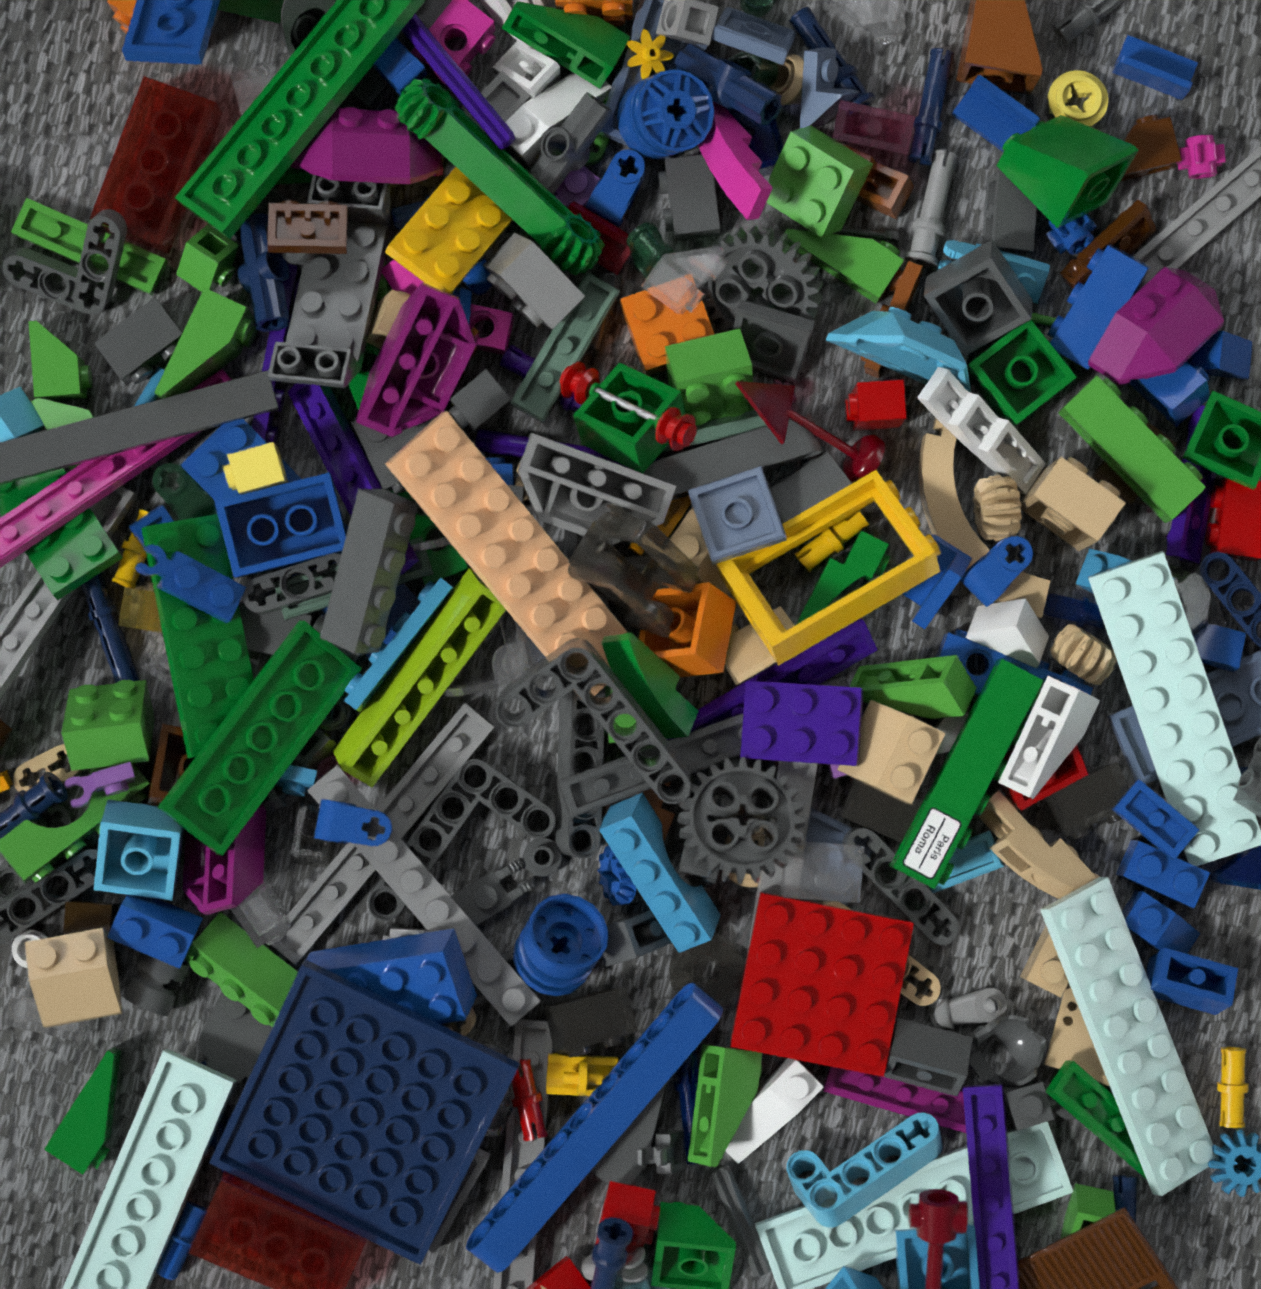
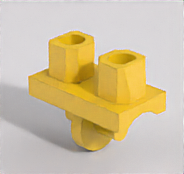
[545,1053,618,1096]

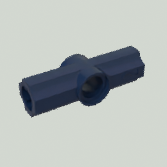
[674,43,782,126]
[238,213,290,332]

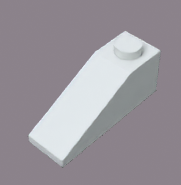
[505,73,612,167]
[998,676,1100,799]
[726,1058,824,1164]

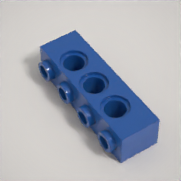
[936,629,1093,715]

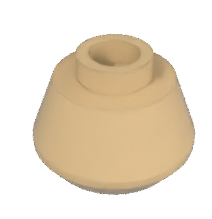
[767,54,804,106]

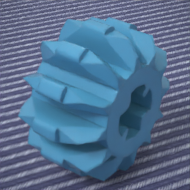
[1208,1129,1261,1197]

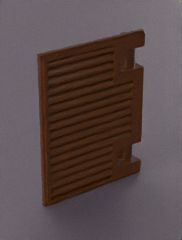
[1018,1207,1179,1289]

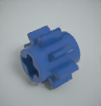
[1046,214,1096,255]

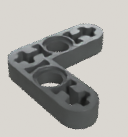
[2,209,127,315]

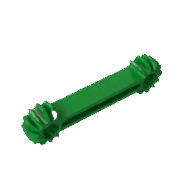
[395,78,605,275]

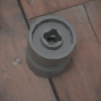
[122,953,191,1016]

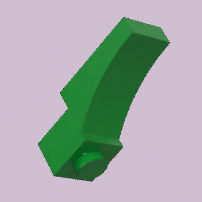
[796,530,891,625]

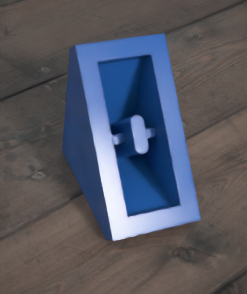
[1187,331,1253,380]

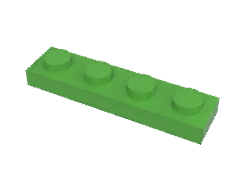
[11,198,168,296]

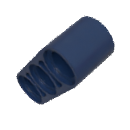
[1200,552,1261,648]

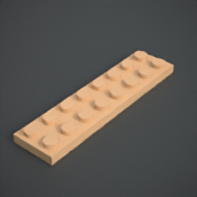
[385,411,628,700]

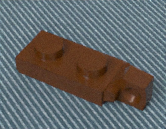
[1060,200,1157,289]

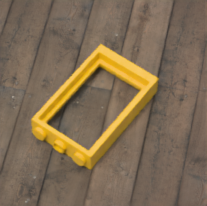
[716,470,941,666]

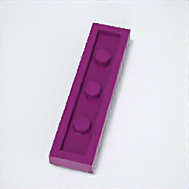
[823,1066,966,1133]

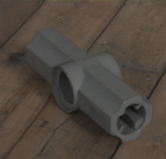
[528,92,613,194]

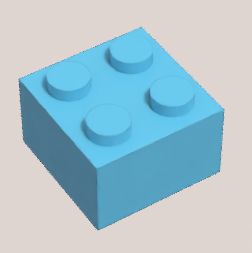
[94,799,184,901]

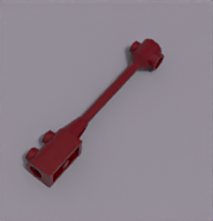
[908,1189,968,1289]

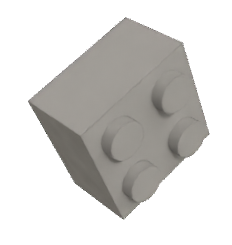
[483,233,585,330]

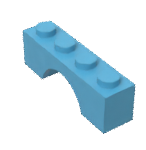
[599,793,721,953]

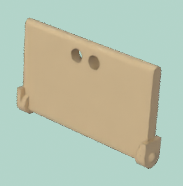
[1044,983,1110,1087]

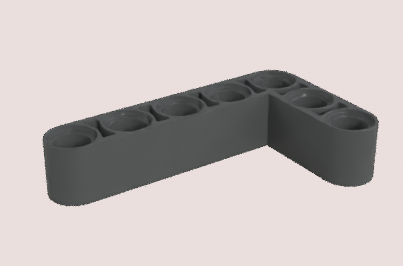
[496,638,691,804]
[368,759,556,921]

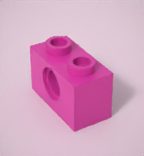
[411,0,496,89]

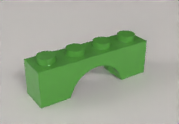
[0,763,150,884]

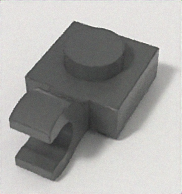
[637,1130,686,1174]

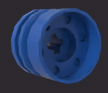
[617,69,715,159]
[513,894,608,996]

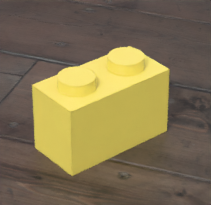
[223,442,288,495]

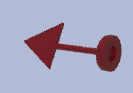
[735,381,885,483]

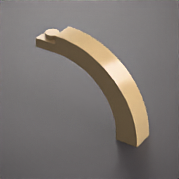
[919,417,1051,619]

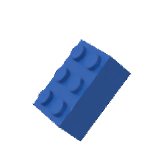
[214,472,347,578]

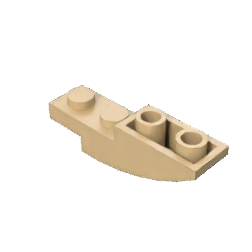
[979,790,1100,899]

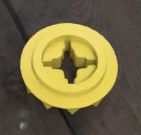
[1047,70,1108,127]

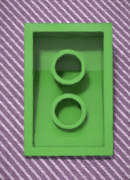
[154,287,258,399]

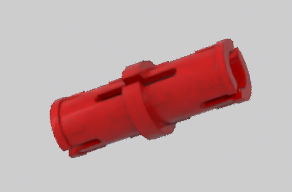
[511,1058,548,1141]

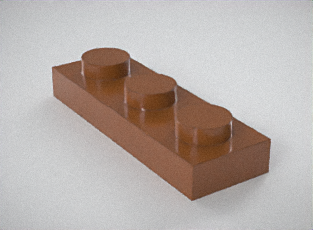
[860,261,923,379]

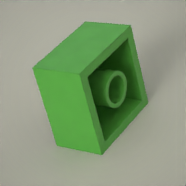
[766,125,873,238]
[665,328,754,426]
[61,680,155,771]

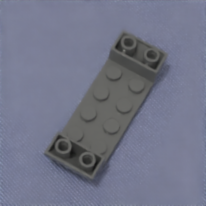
[267,175,390,388]

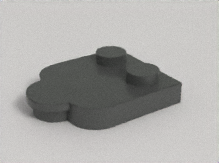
[199,992,272,1085]

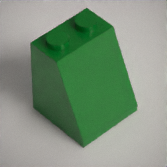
[996,115,1139,228]

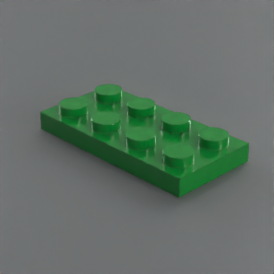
[0,468,123,600]

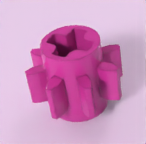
[1178,135,1226,179]

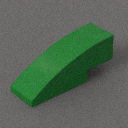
[601,633,699,739]

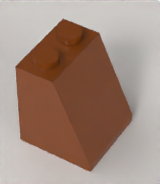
[956,0,1043,95]

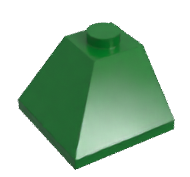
[1182,390,1261,490]
[651,1202,736,1289]

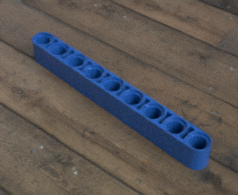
[466,983,723,1273]

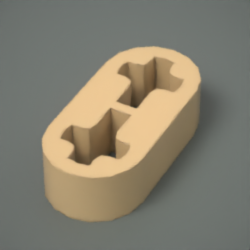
[13,744,83,792]

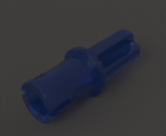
[1043,593,1106,629]

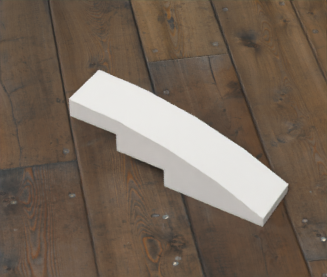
[917,367,1046,494]

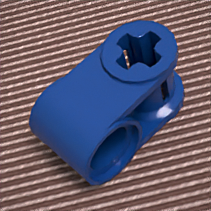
[586,149,646,227]
[960,536,1033,608]
[314,799,392,846]

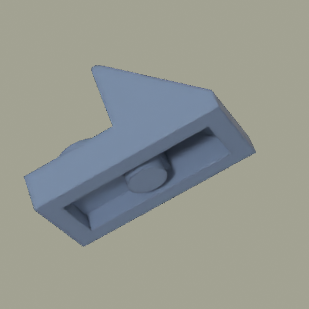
[800,47,859,128]

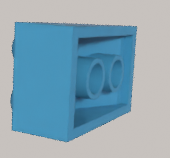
[895,1224,980,1289]

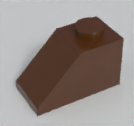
[1120,115,1182,182]

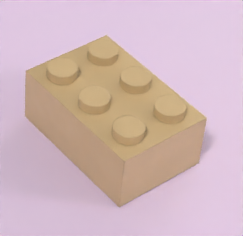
[1020,457,1125,551]

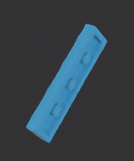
[344,578,454,712]

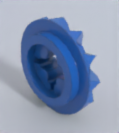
[597,846,637,906]

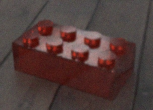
[89,76,223,254]
[188,1171,366,1289]

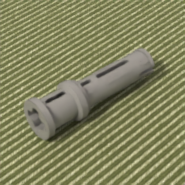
[904,150,958,268]

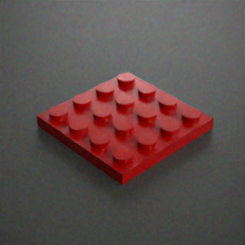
[730,892,914,1077]

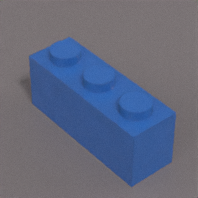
[1047,244,1151,369]

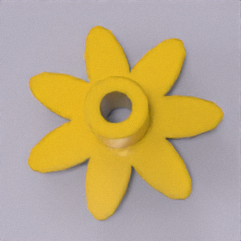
[627,29,674,79]

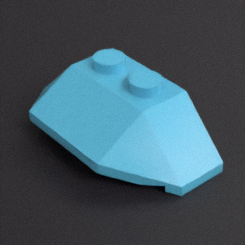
[826,307,971,392]

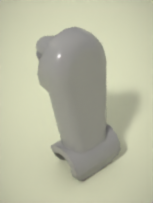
[929,988,1007,1030]
[581,1247,649,1283]

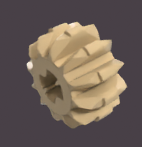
[973,475,1022,541]
[1050,624,1117,685]

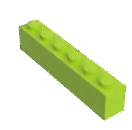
[333,568,506,788]

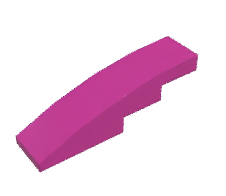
[698,101,773,220]

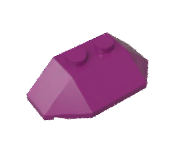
[290,107,443,184]
[1088,267,1224,385]
[356,282,476,437]
[182,803,266,915]

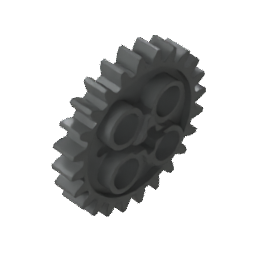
[698,226,823,331]
[677,757,806,884]

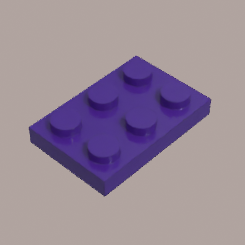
[740,680,864,766]

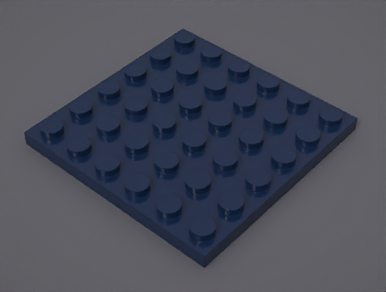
[209,959,520,1265]

